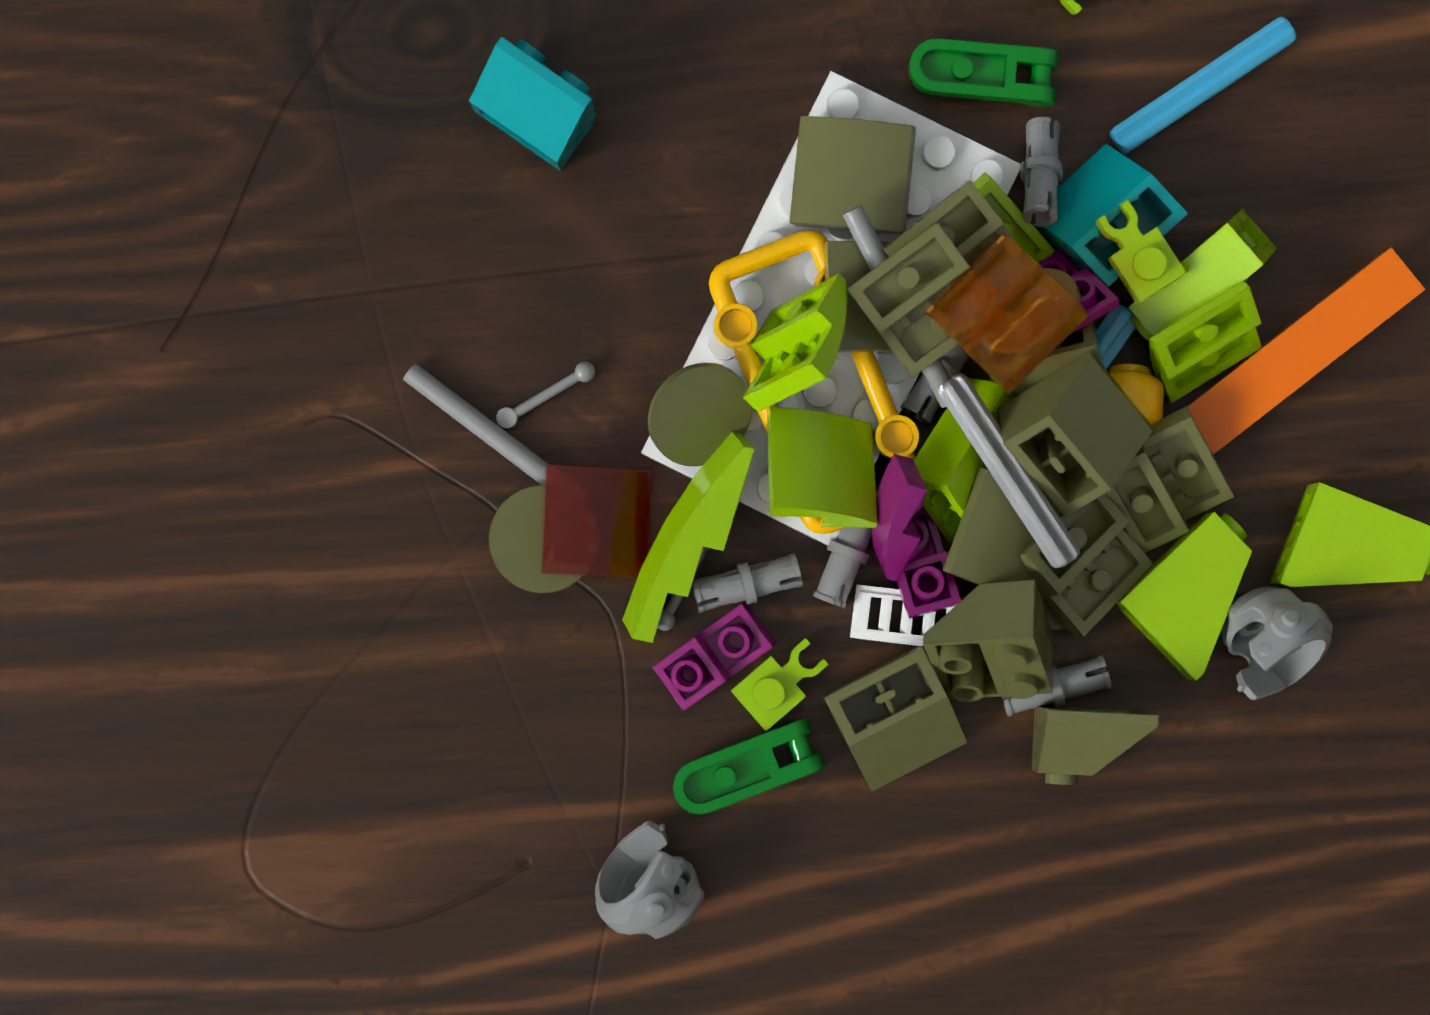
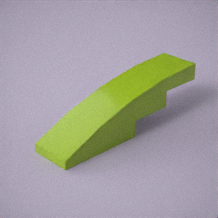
[622,431,754,643]

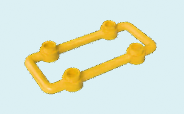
[708,229,919,534]

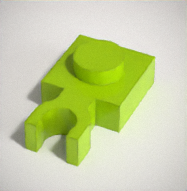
[1095,200,1187,305]
[731,638,829,731]

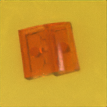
[925,233,1089,394]

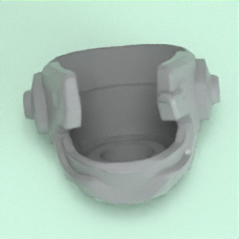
[1221,586,1333,700]
[595,821,704,939]

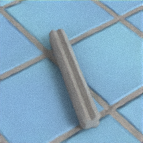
[938,373,1080,568]

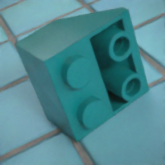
[469,36,597,171]
[1031,144,1188,287]

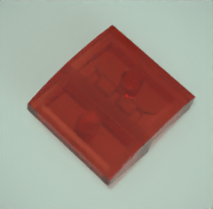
[541,465,651,578]

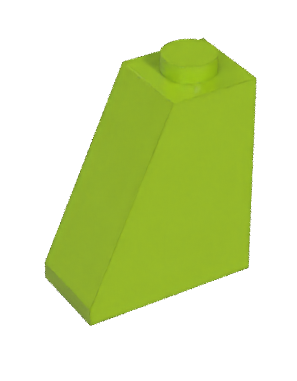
[1128,209,1277,341]
[914,378,1018,544]
[1269,482,1430,588]
[1115,512,1252,681]

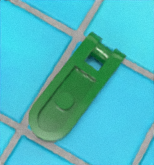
[908,38,1059,107]
[673,717,825,814]

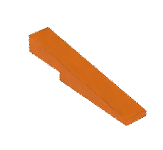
[1187,247,1426,455]

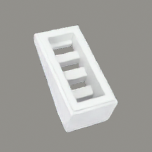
[850,584,965,647]

